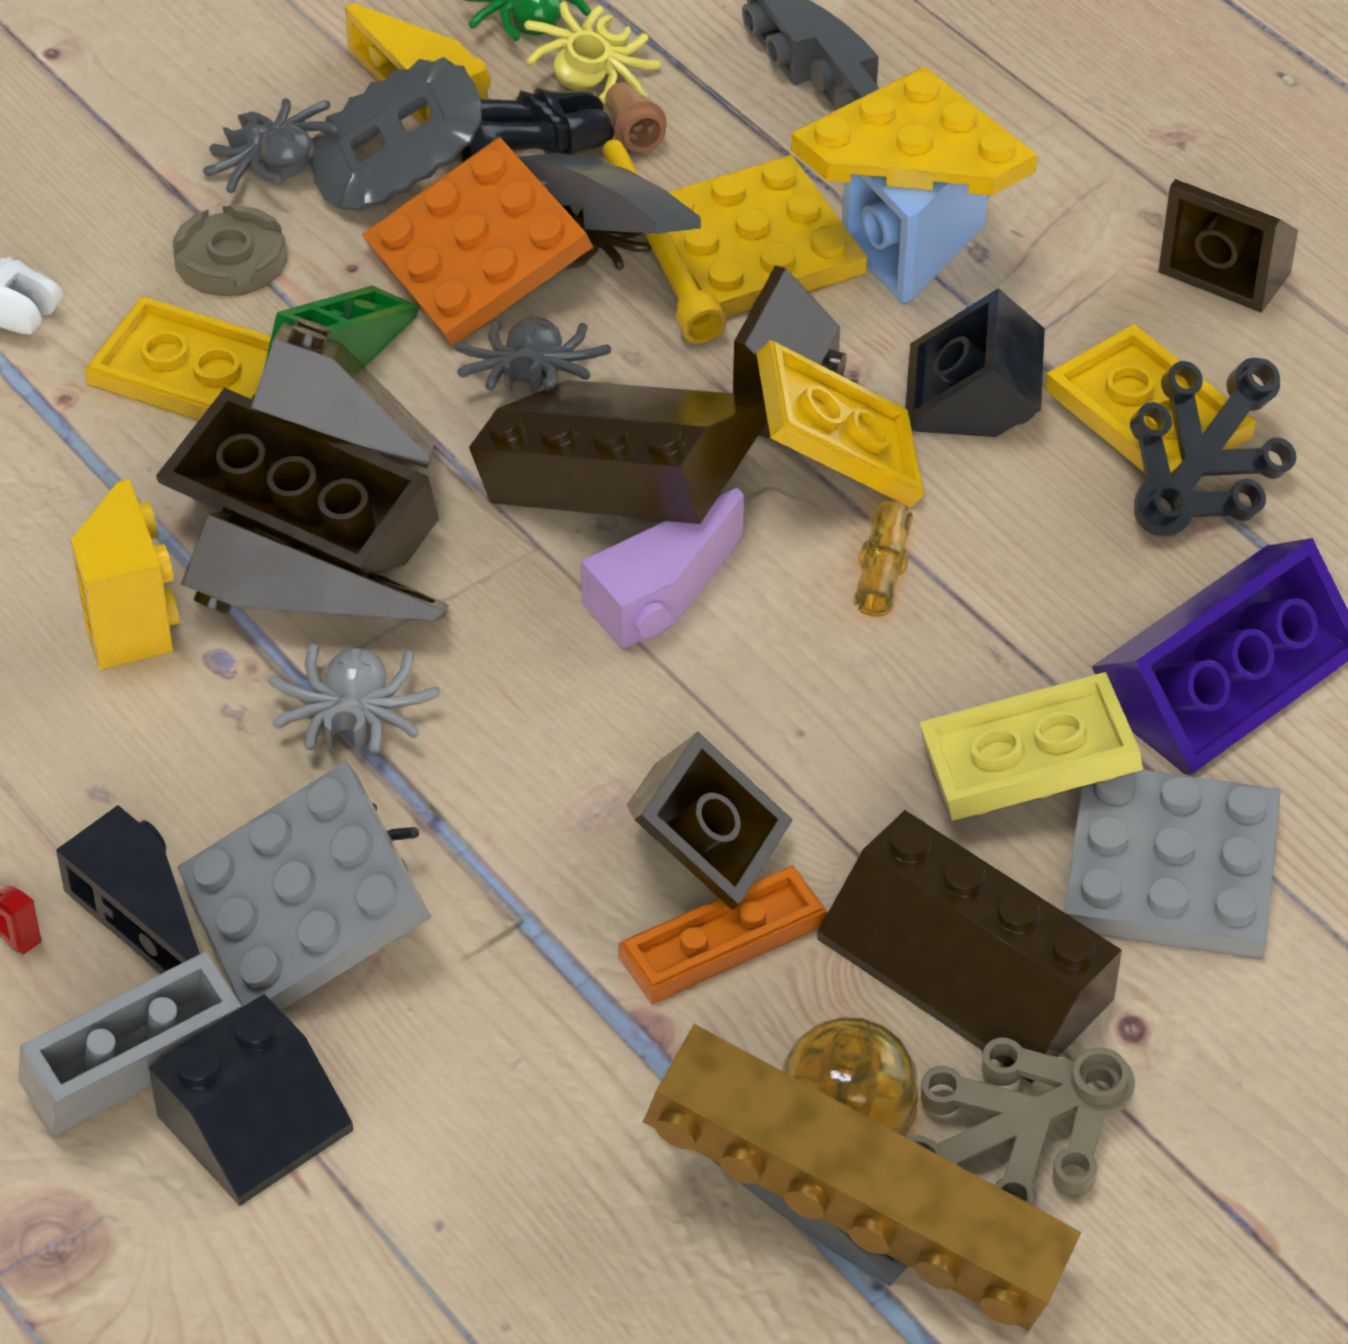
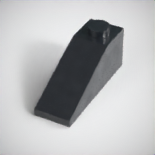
[56,805,200,974]

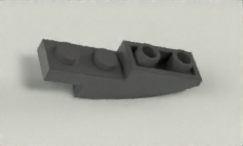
[742,0,879,111]

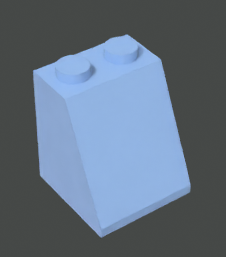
[842,174,990,304]

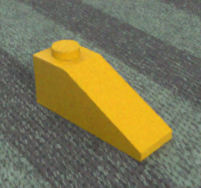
[345,3,491,125]

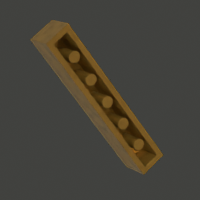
[643,1024,1082,1331]

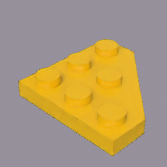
[791,66,1037,196]

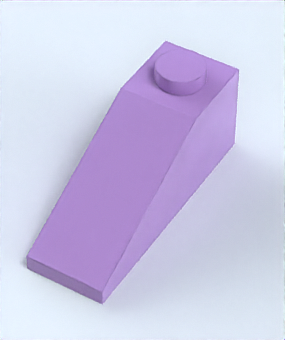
[581,488,744,650]

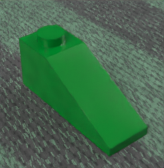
[264,285,419,367]

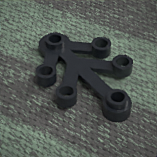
[1130,357,1296,536]

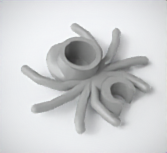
[268,644,440,755]

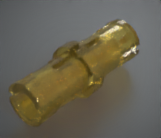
[853,501,913,617]

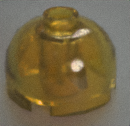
[782,1016,918,1137]

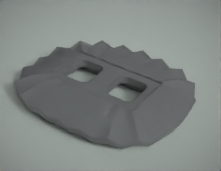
[308,57,482,211]

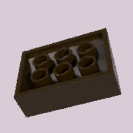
[469,380,768,524]

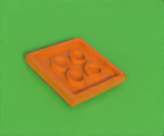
[362,137,593,347]

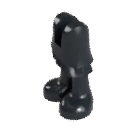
[461,88,614,163]

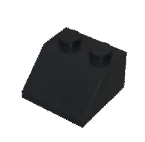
[905,288,1045,437]
[149,994,353,1206]

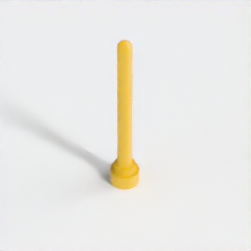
[603,139,727,344]

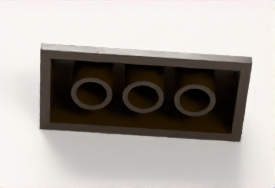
[156,388,439,575]
[817,810,1122,1083]

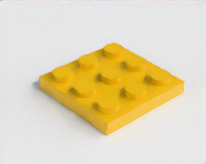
[668,154,867,317]

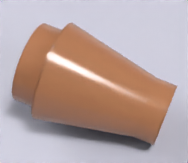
[605,82,667,153]

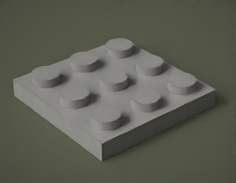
[177,761,431,1011]
[1064,770,1281,959]

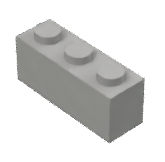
[19,951,242,1137]

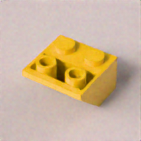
[70,479,180,670]

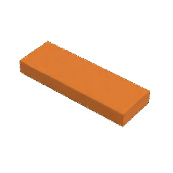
[618,865,827,1004]

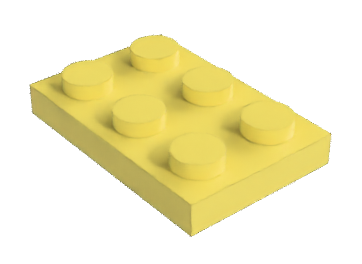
[919,672,1143,821]

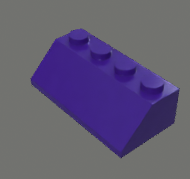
[1091,538,1348,774]

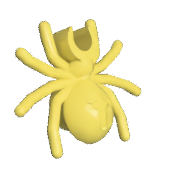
[524,2,662,105]

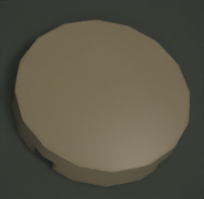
[173,205,287,296]

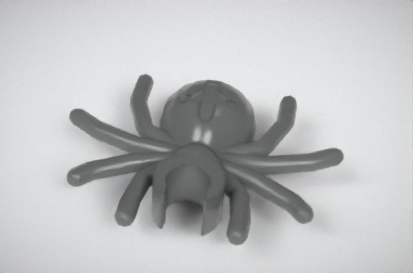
[203,98,339,193]
[454,317,611,392]

